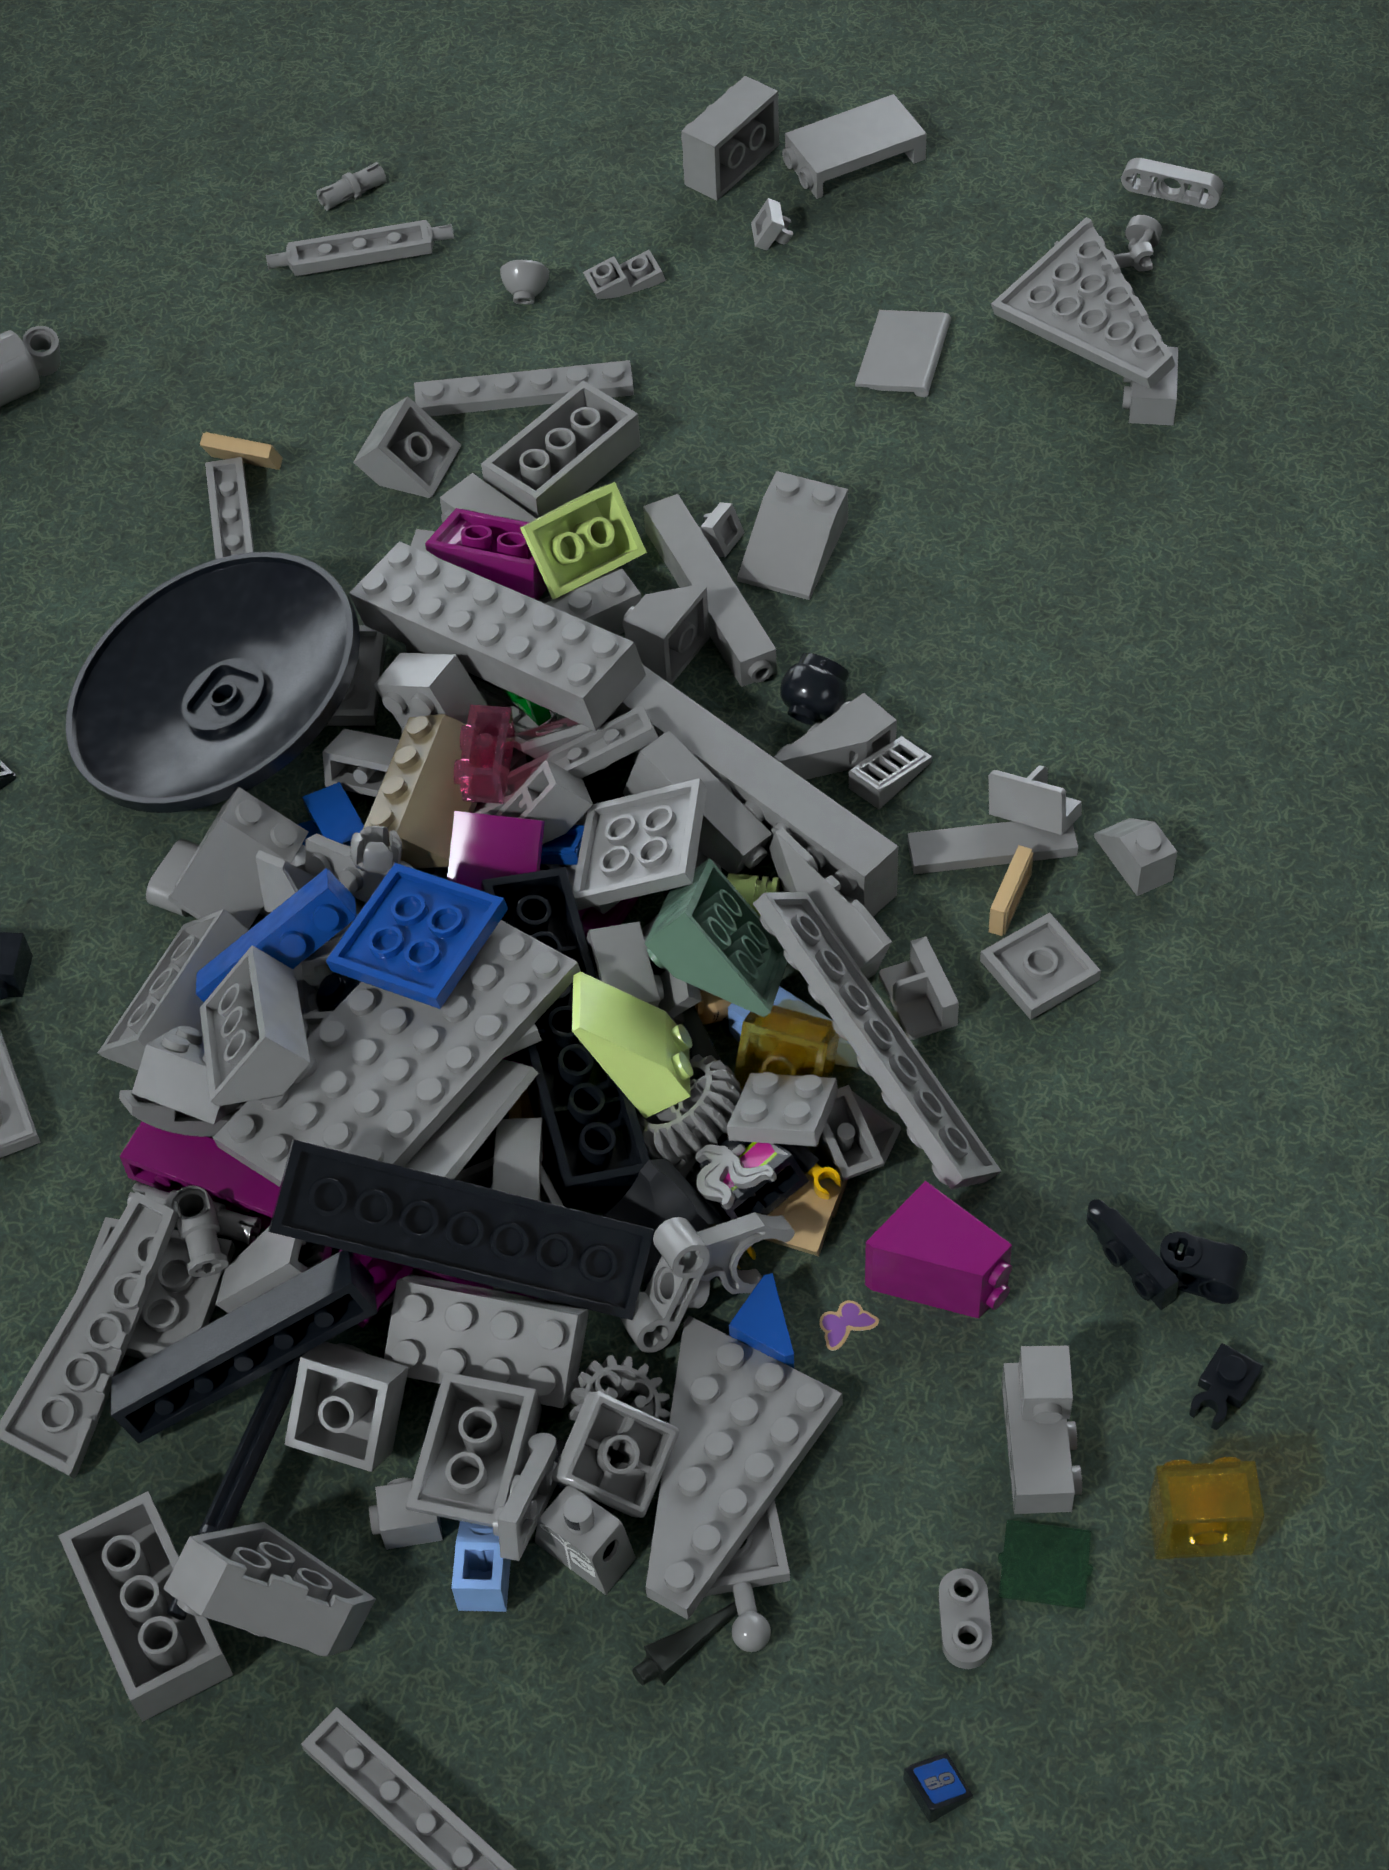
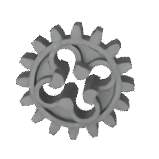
[567,1355,671,1458]

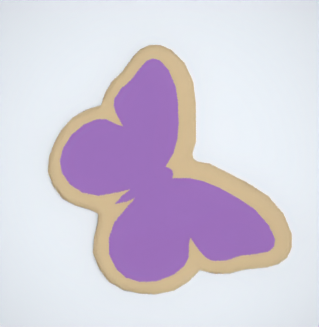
[820,1300,879,1351]

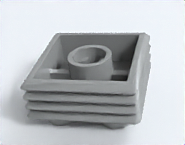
[552,1391,679,1518]

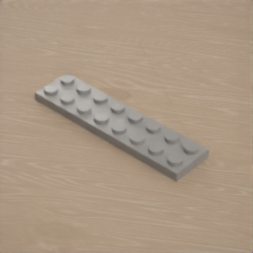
[753,892,1001,1190]

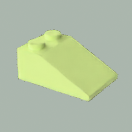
[520,482,647,599]
[572,972,693,1119]

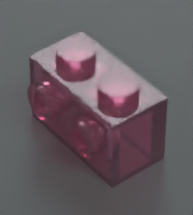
[454,705,515,804]

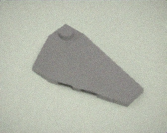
[769,828,892,979]

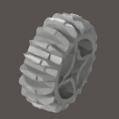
[635,1054,743,1165]

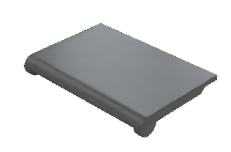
[855,310,951,397]

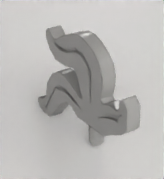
[696,1144,777,1210]

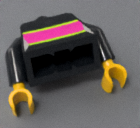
[700,1133,841,1269]

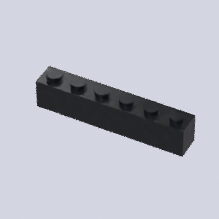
[111,1250,377,1444]

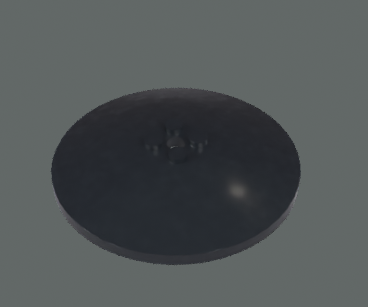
[66,552,360,813]

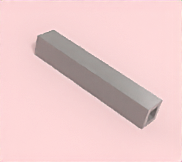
[644,494,777,687]

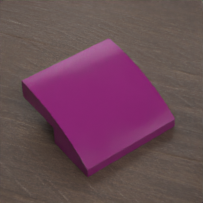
[447,811,545,890]

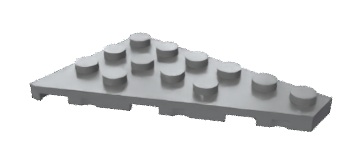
[991,217,1175,389]
[646,1316,843,1620]

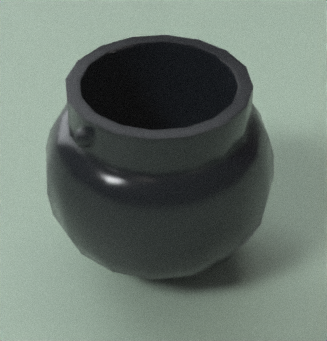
[780,653,849,726]

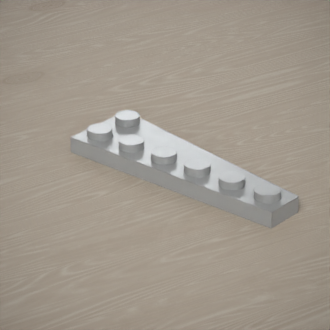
[0,1191,179,1479]

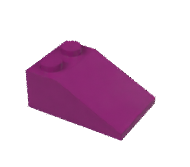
[425,508,547,601]

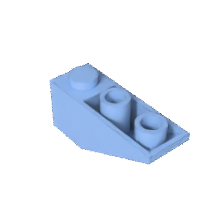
[451,1521,511,1612]

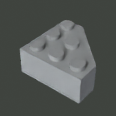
[163,1522,376,1656]

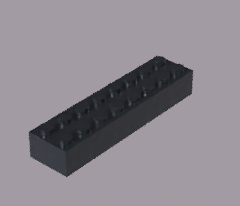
[480,867,650,1208]

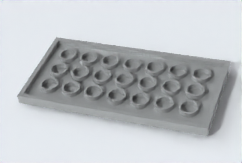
[213,920,581,1187]

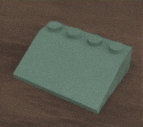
[644,858,787,1017]

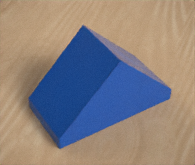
[729,1273,794,1368]

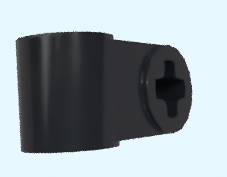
[1159,1231,1248,1304]

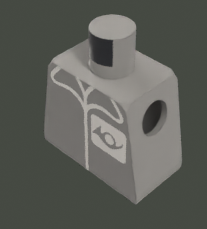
[535,1485,636,1595]

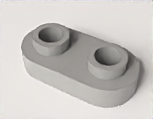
[938,1568,992,1669]

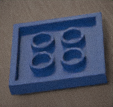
[326,863,508,1009]

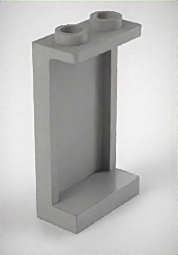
[782,94,927,199]

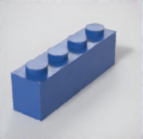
[196,868,357,1002]

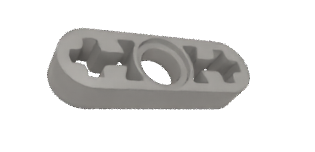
[1121,158,1224,209]

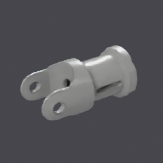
[174,1192,229,1277]

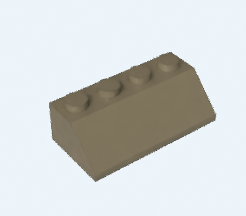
[363,714,500,869]

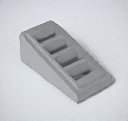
[849,736,932,809]

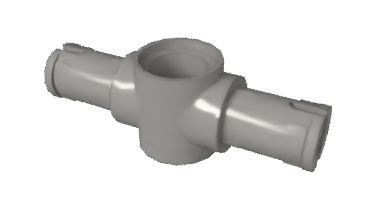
[127,1182,262,1245]

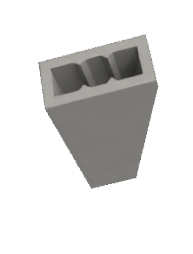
[622,730,772,874]

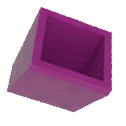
[865,1181,1012,1319]

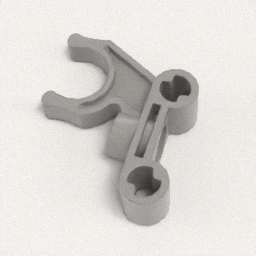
[619,1212,795,1353]

